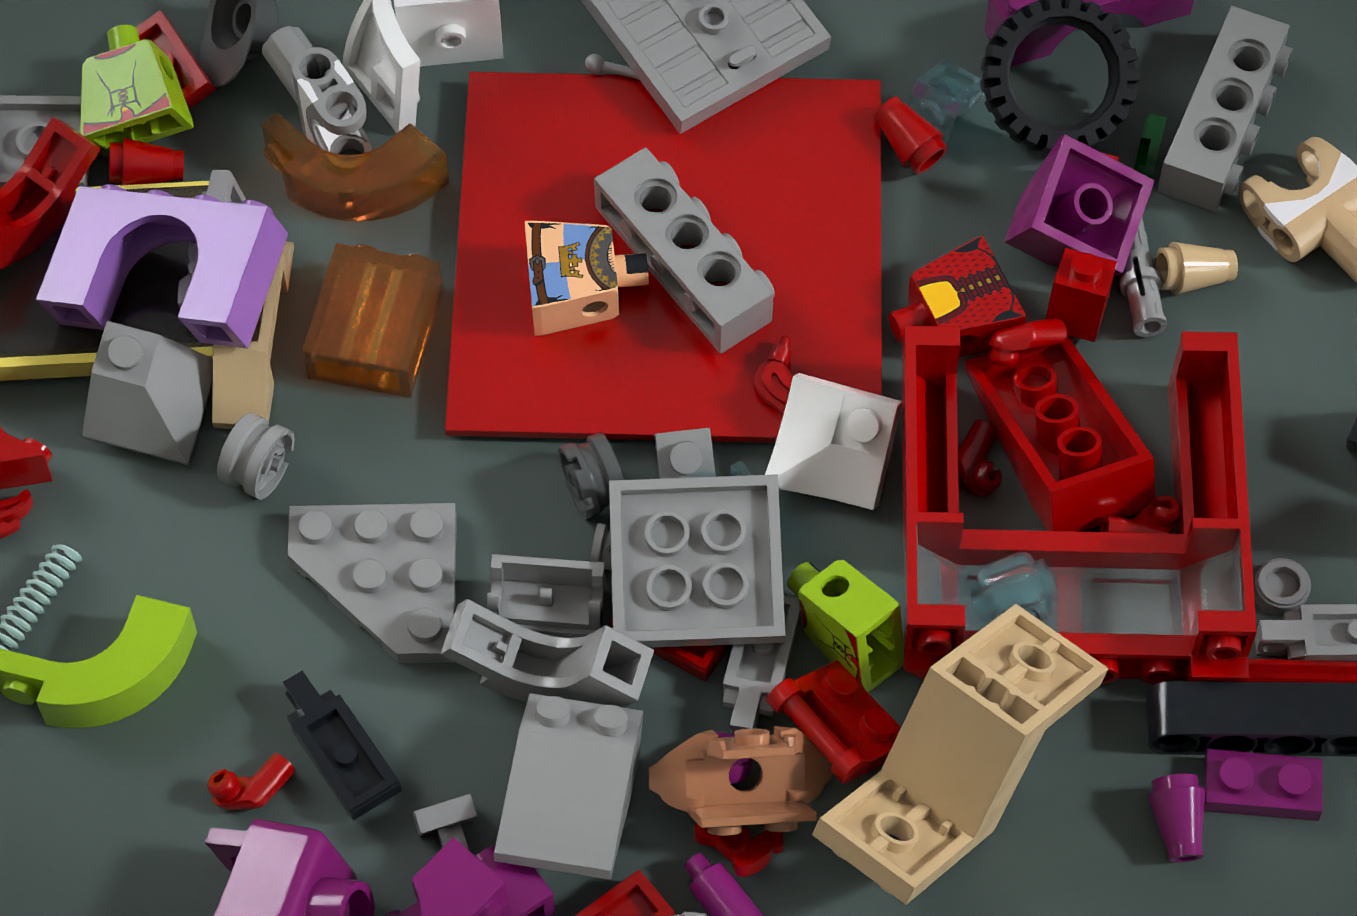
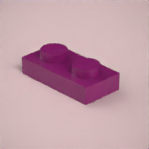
[1203,749,1323,821]

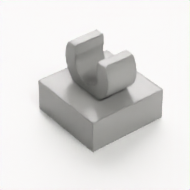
[412,794,477,850]

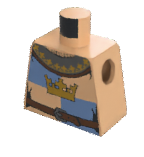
[525,220,649,336]

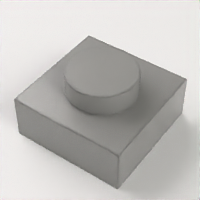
[654,427,716,479]

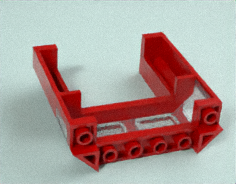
[902,326,1257,685]

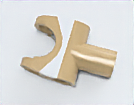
[1238,137,1357,283]

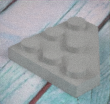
[288,503,457,664]

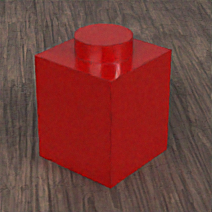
[1045,248,1117,342]

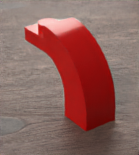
[0,117,101,270]

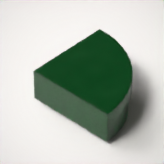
[1134,113,1167,179]

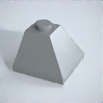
[82,321,213,466]

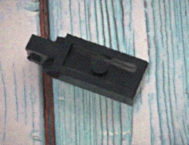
[283,670,402,821]

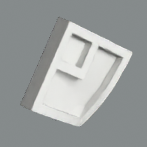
[342,0,421,135]
[765,373,903,510]

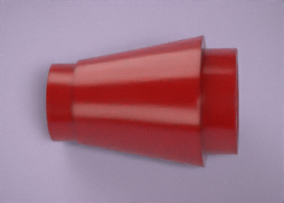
[874,96,948,175]
[109,137,184,185]

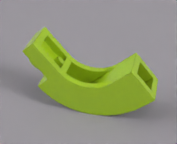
[0,595,197,729]

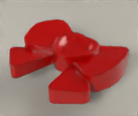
[694,823,783,877]

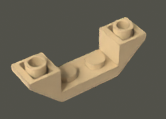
[212,242,294,429]

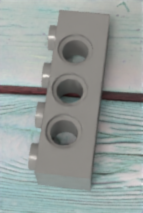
[1157,5,1293,212]
[594,147,775,354]

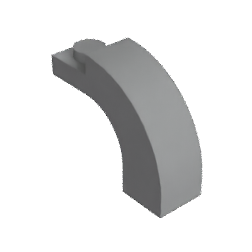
[440,599,654,708]

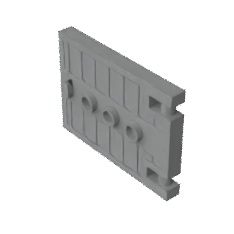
[581,0,831,134]

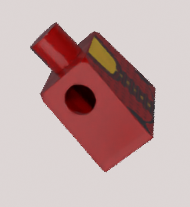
[888,235,1026,357]

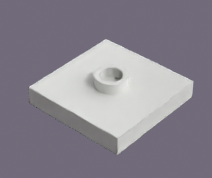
[394,0,504,67]

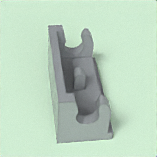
[487,554,606,638]

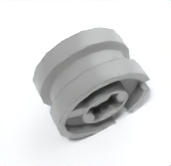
[217,412,295,500]

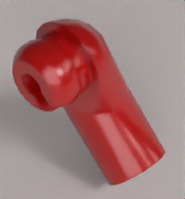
[207,753,295,811]

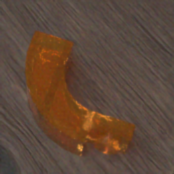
[261,112,449,222]

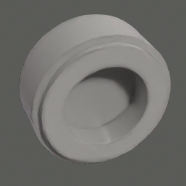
[1254,558,1311,617]

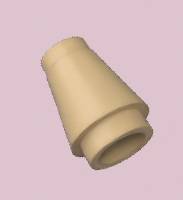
[1154,242,1238,295]

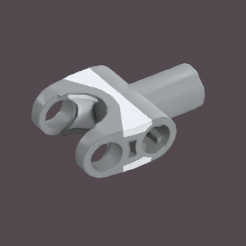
[262,26,373,178]

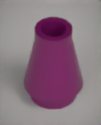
[1148,773,1205,863]

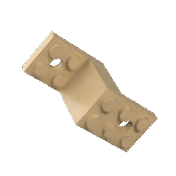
[812,604,1109,905]

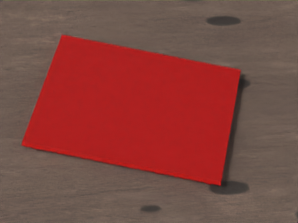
[445,72,882,443]

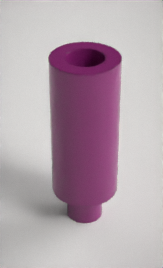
[684,853,764,916]

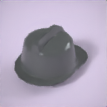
[199,0,279,88]

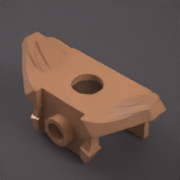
[649,726,832,836]

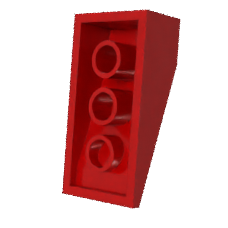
[964,336,1155,532]

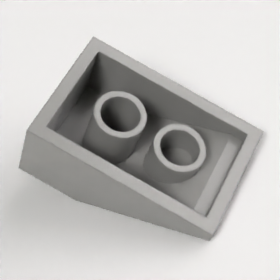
[494,693,643,880]

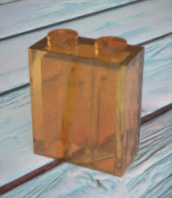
[302,243,443,398]

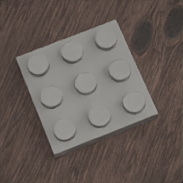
[609,474,785,648]

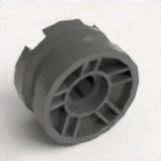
[558,432,624,520]

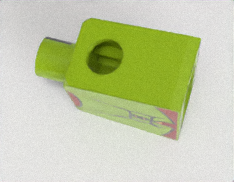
[80,25,194,157]
[787,560,904,693]

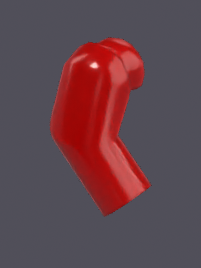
[988,318,1067,367]
[1100,495,1181,534]

